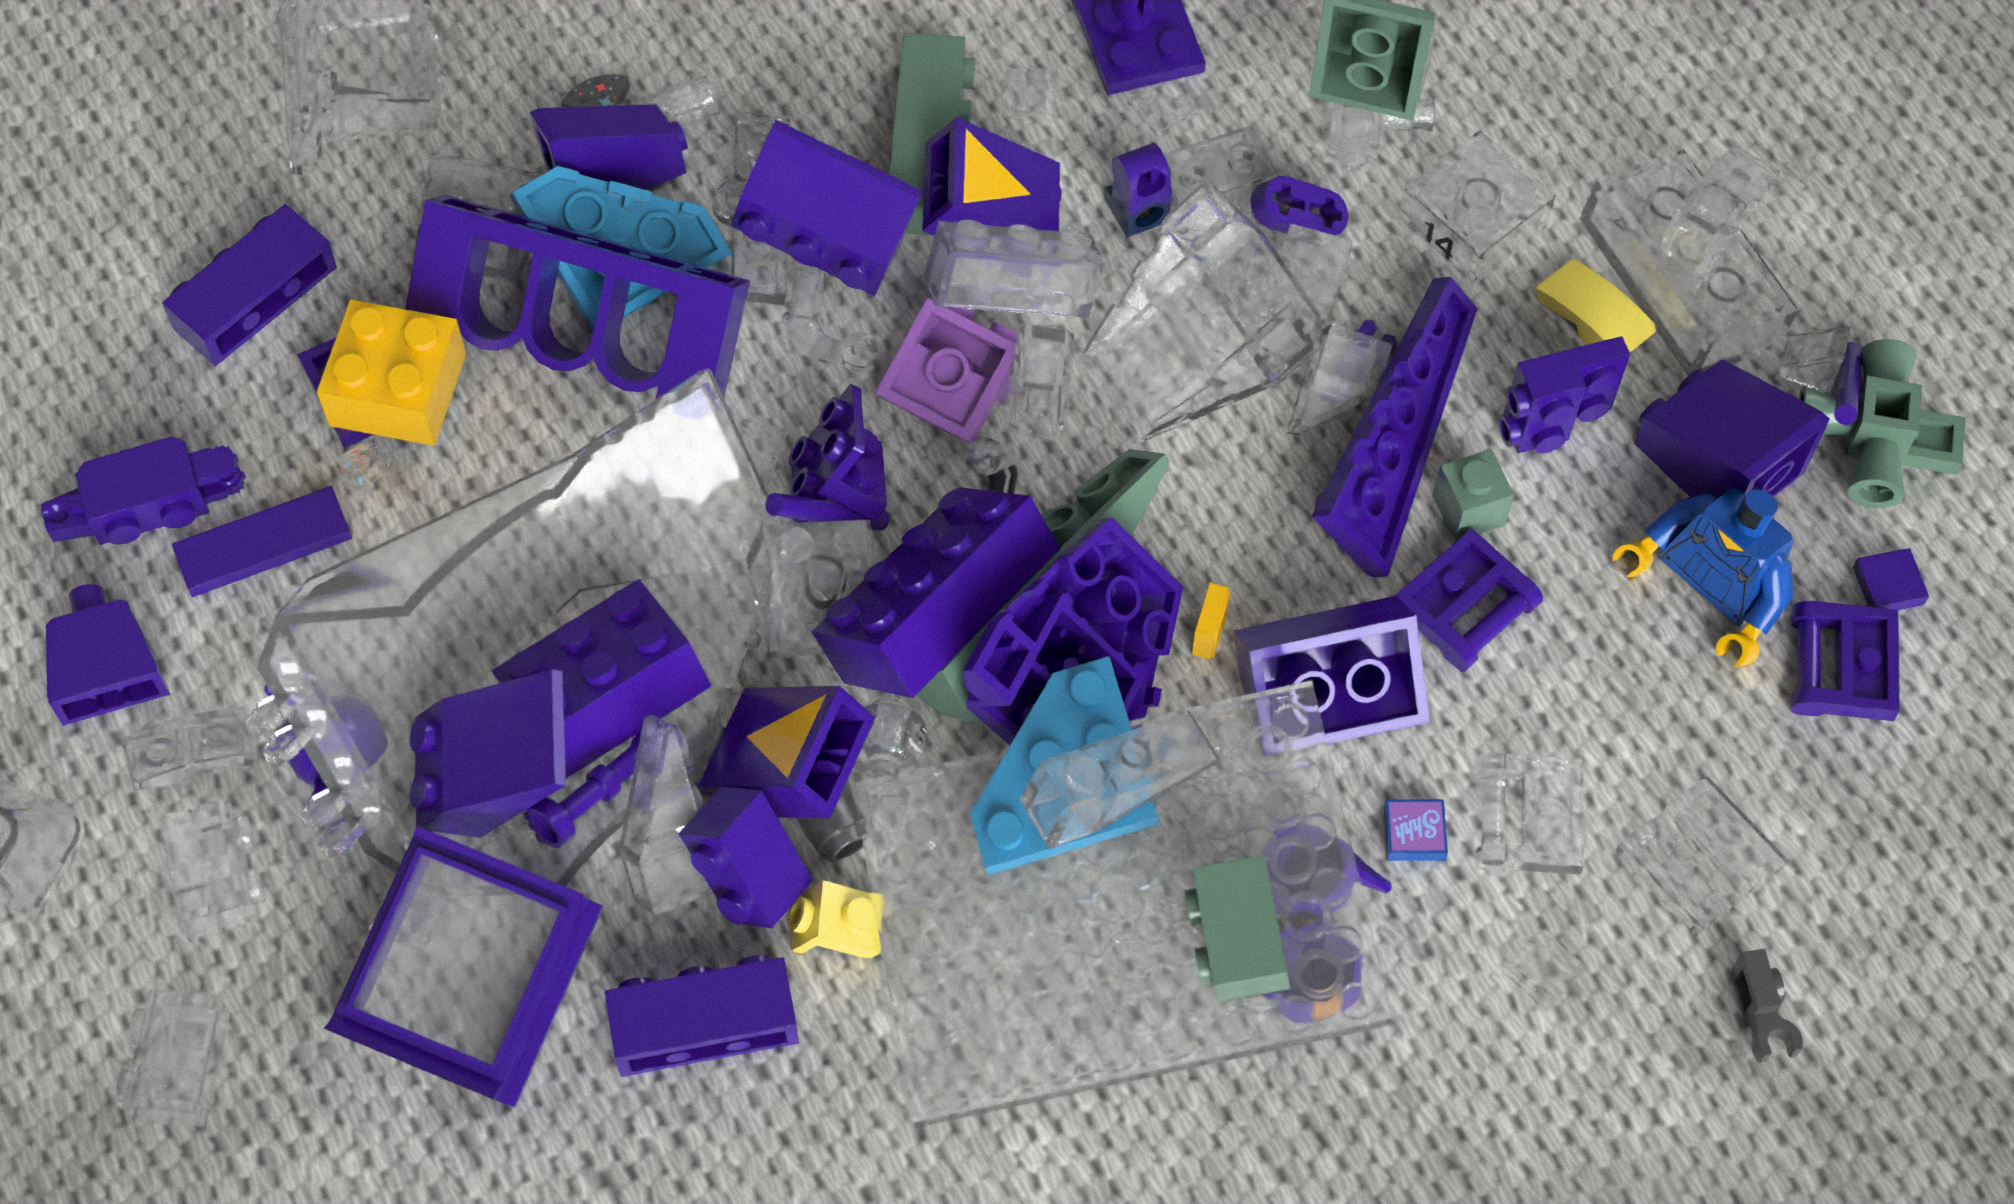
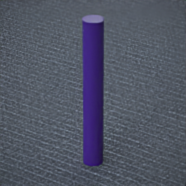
[1834,342,1862,425]
[765,493,889,531]

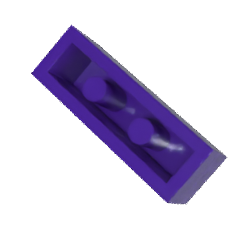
[162,203,337,367]
[604,955,799,1077]

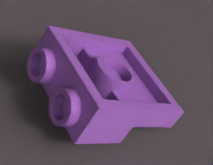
[875,298,1029,446]

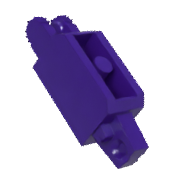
[41,436,246,545]

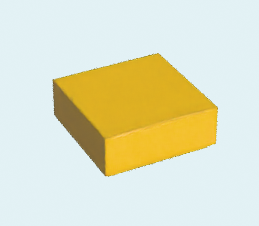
[1192,582,1231,660]

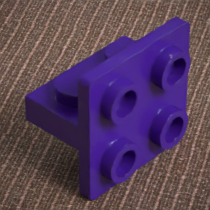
[788,384,887,526]

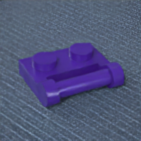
[1395,528,1544,672]
[1792,601,1900,721]

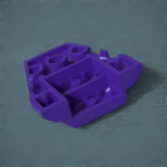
[963,517,1183,767]

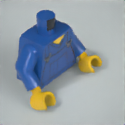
[1612,488,1794,667]

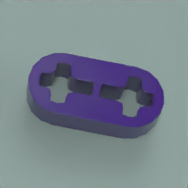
[1250,176,1348,242]

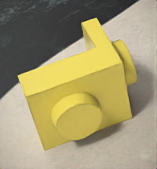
[787,880,885,958]

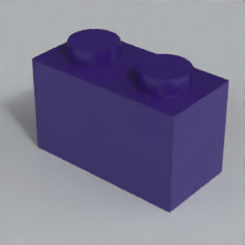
[678,787,813,928]

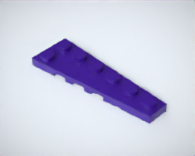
[1312,276,1478,578]

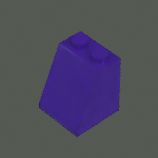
[1634,359,1830,498]

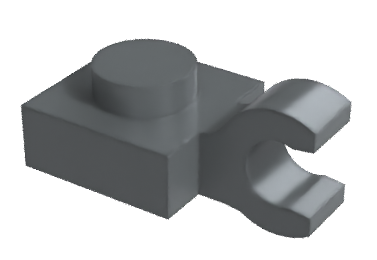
[1730,949,1803,1063]

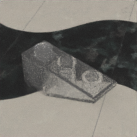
[1020,711,1220,849]
[619,715,713,916]

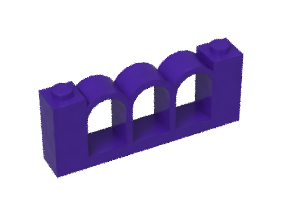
[405,194,750,418]

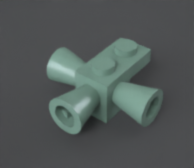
[1798,339,1966,508]

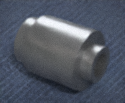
[796,786,870,863]

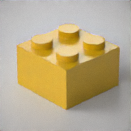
[317,299,466,446]

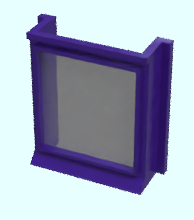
[324,826,604,1108]

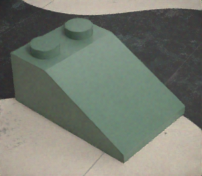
[1309,0,1436,121]

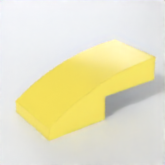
[1535,258,1656,352]

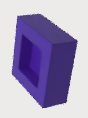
[1853,548,1929,610]

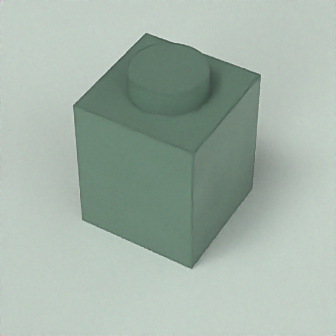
[1432,449,1514,542]

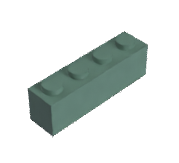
[889,33,975,235]

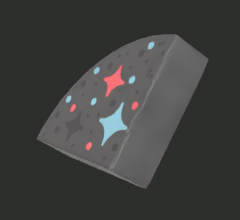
[561,74,630,107]

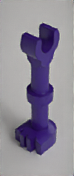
[523,721,684,849]

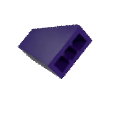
[529,104,688,190]

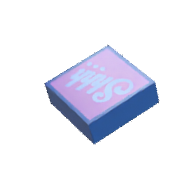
[1384,799,1448,861]

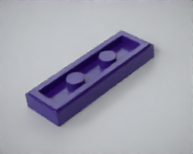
[172,486,353,598]

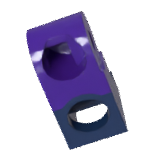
[1104,142,1172,238]

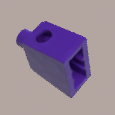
[46,584,170,726]

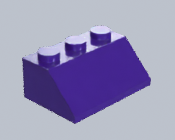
[731,120,923,296]
[1233,595,1430,758]

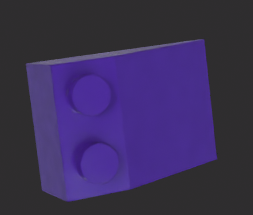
[410,669,566,838]

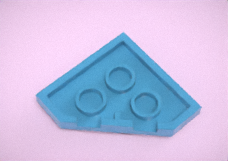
[509,166,732,333]
[970,656,1160,875]

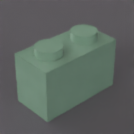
[1185,855,1291,1002]

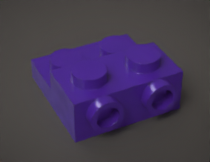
[1499,336,1630,454]

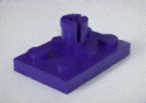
[1071,0,1206,96]

